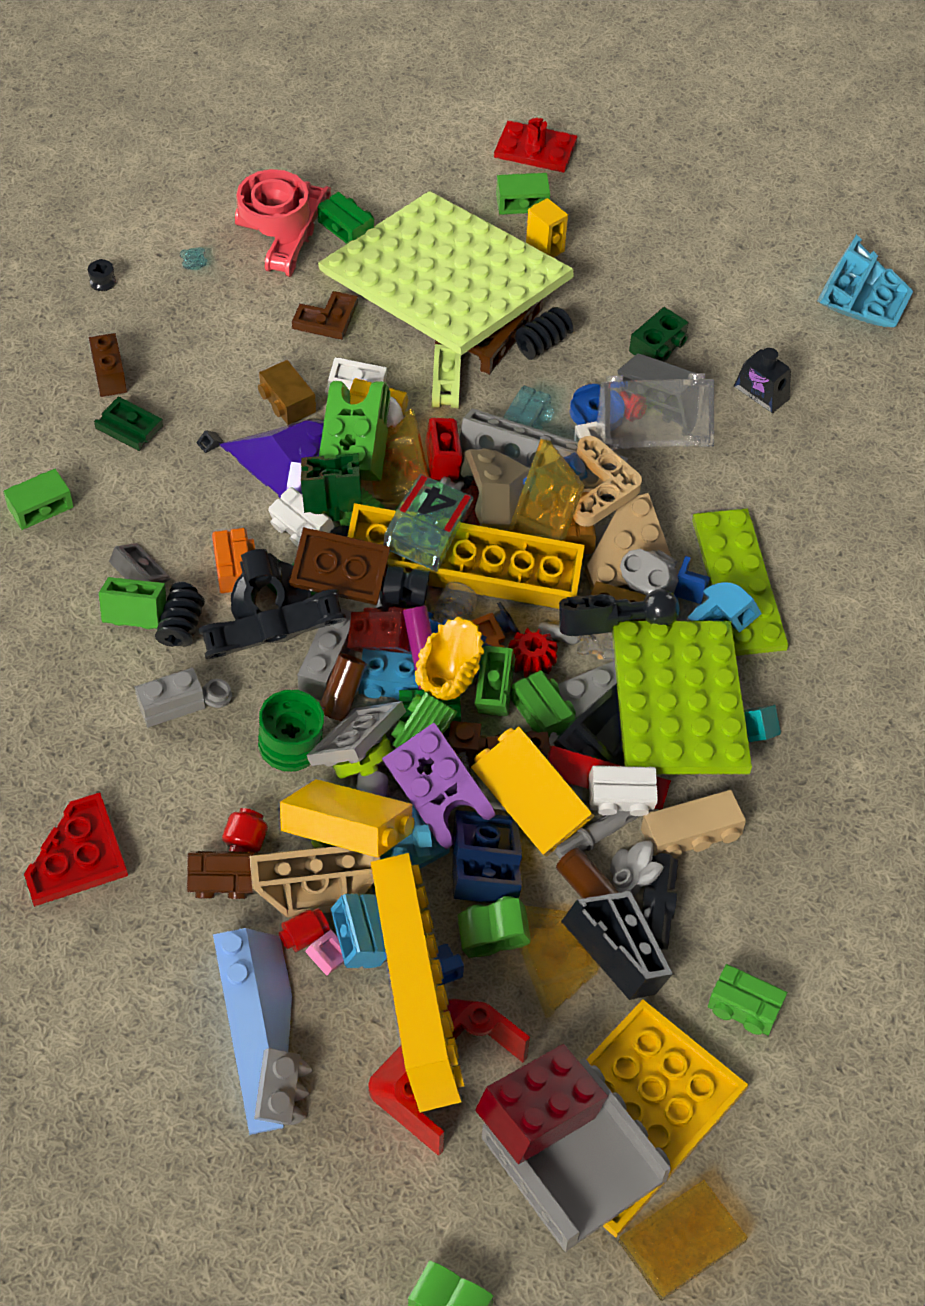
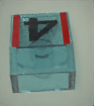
[384,474,473,572]

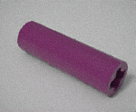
[403,606,432,690]

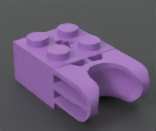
[382,723,496,849]

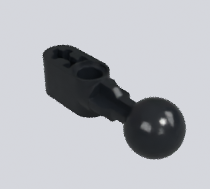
[559,589,680,636]

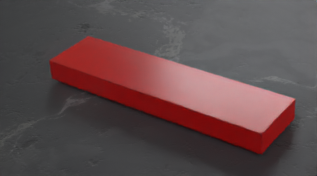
[547,745,671,810]

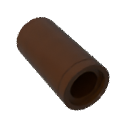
[320,653,367,721]
[556,847,620,899]

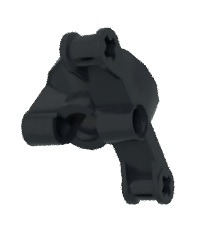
[198,549,346,659]

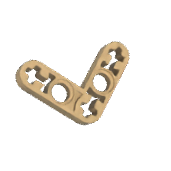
[573,436,642,526]

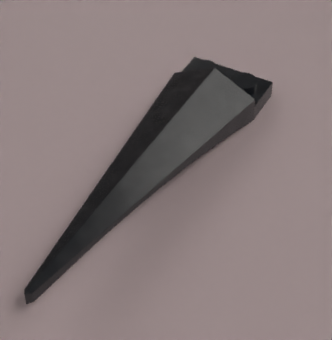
[553,683,624,765]

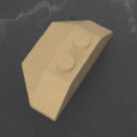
[249,846,380,917]

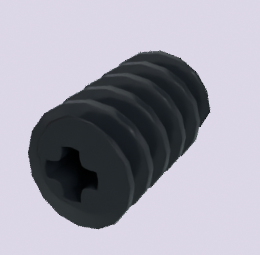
[515,307,574,360]
[155,582,205,647]

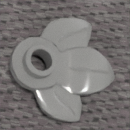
[610,841,664,896]

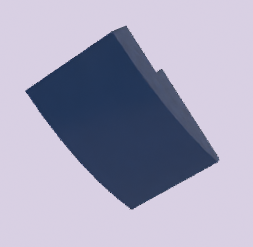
[452,810,522,903]

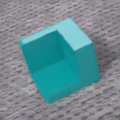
[744,705,781,742]

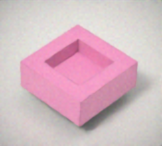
[305,930,344,976]

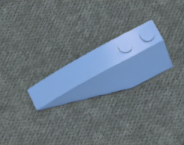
[213,928,292,1135]

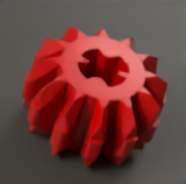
[508,627,558,678]

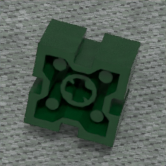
[301,453,362,521]

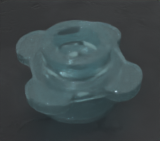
[180,247,208,271]

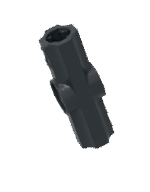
[641,853,678,951]

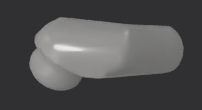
[538,622,581,645]

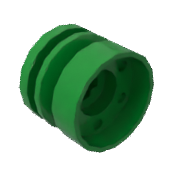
[258,690,324,772]

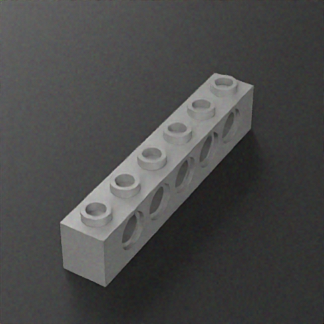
[459,408,628,498]

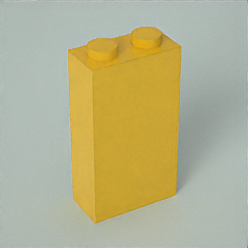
[471,727,595,857]
[280,779,415,858]

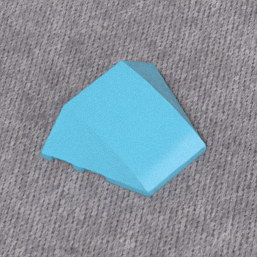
[817,234,913,327]

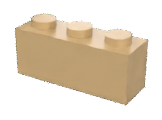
[641,790,746,858]

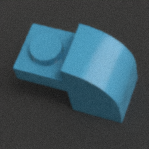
[688,582,762,633]

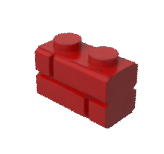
[425,418,462,481]

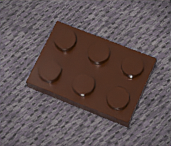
[289,527,390,605]

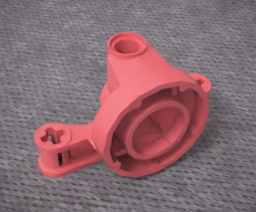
[235,169,331,277]

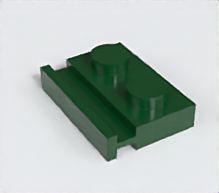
[94,396,163,451]

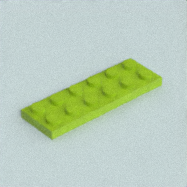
[692,508,788,656]

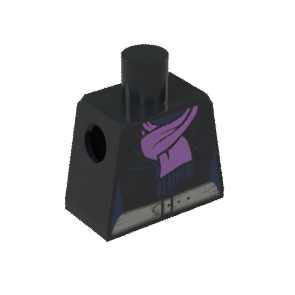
[734,348,791,414]

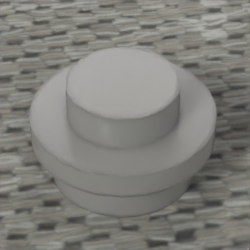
[202,679,232,708]

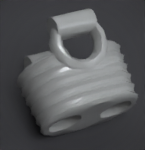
[620,549,678,595]

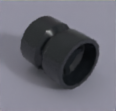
[382,564,430,608]

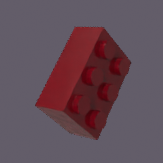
[475,1043,608,1165]

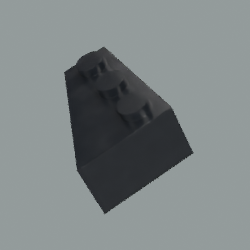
[561,891,673,1000]

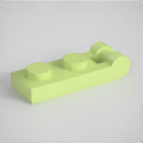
[432,344,461,408]

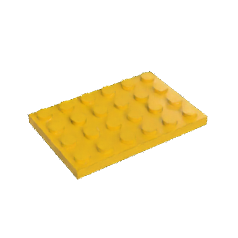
[586,999,748,1238]

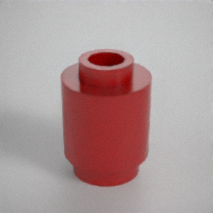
[279,908,330,952]

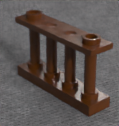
[435,299,543,375]

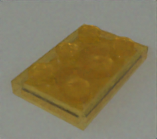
[618,1180,748,1301]

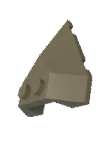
[460,448,566,529]

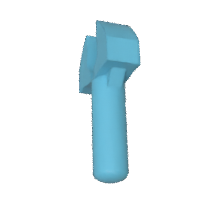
[412,807,432,857]

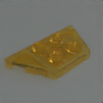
[372,409,432,505]
[508,439,585,540]
[519,905,598,1018]

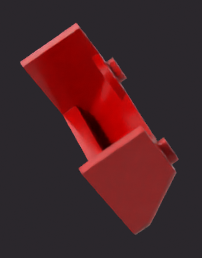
[369,999,530,1156]

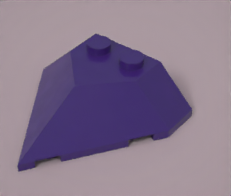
[220,419,324,498]

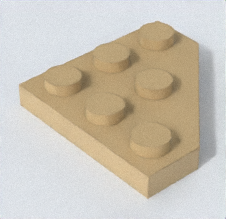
[585,493,676,590]

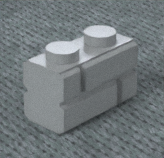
[135,667,205,728]

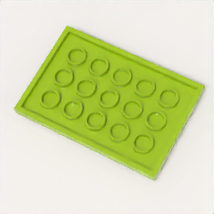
[612,621,752,774]

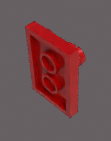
[494,118,577,173]

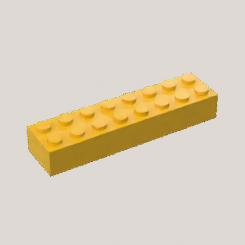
[347,503,585,609]
[371,853,465,1112]

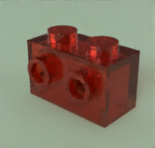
[347,607,411,653]

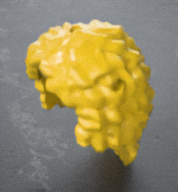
[415,616,484,701]

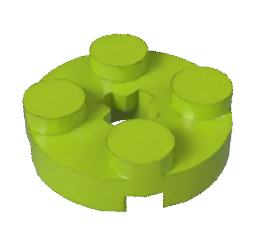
[333,734,394,779]

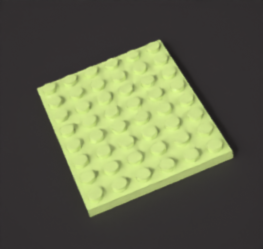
[318,191,574,355]

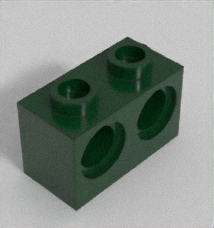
[629,307,689,362]

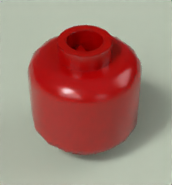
[222,808,268,853]

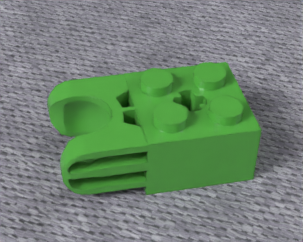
[319,381,390,481]

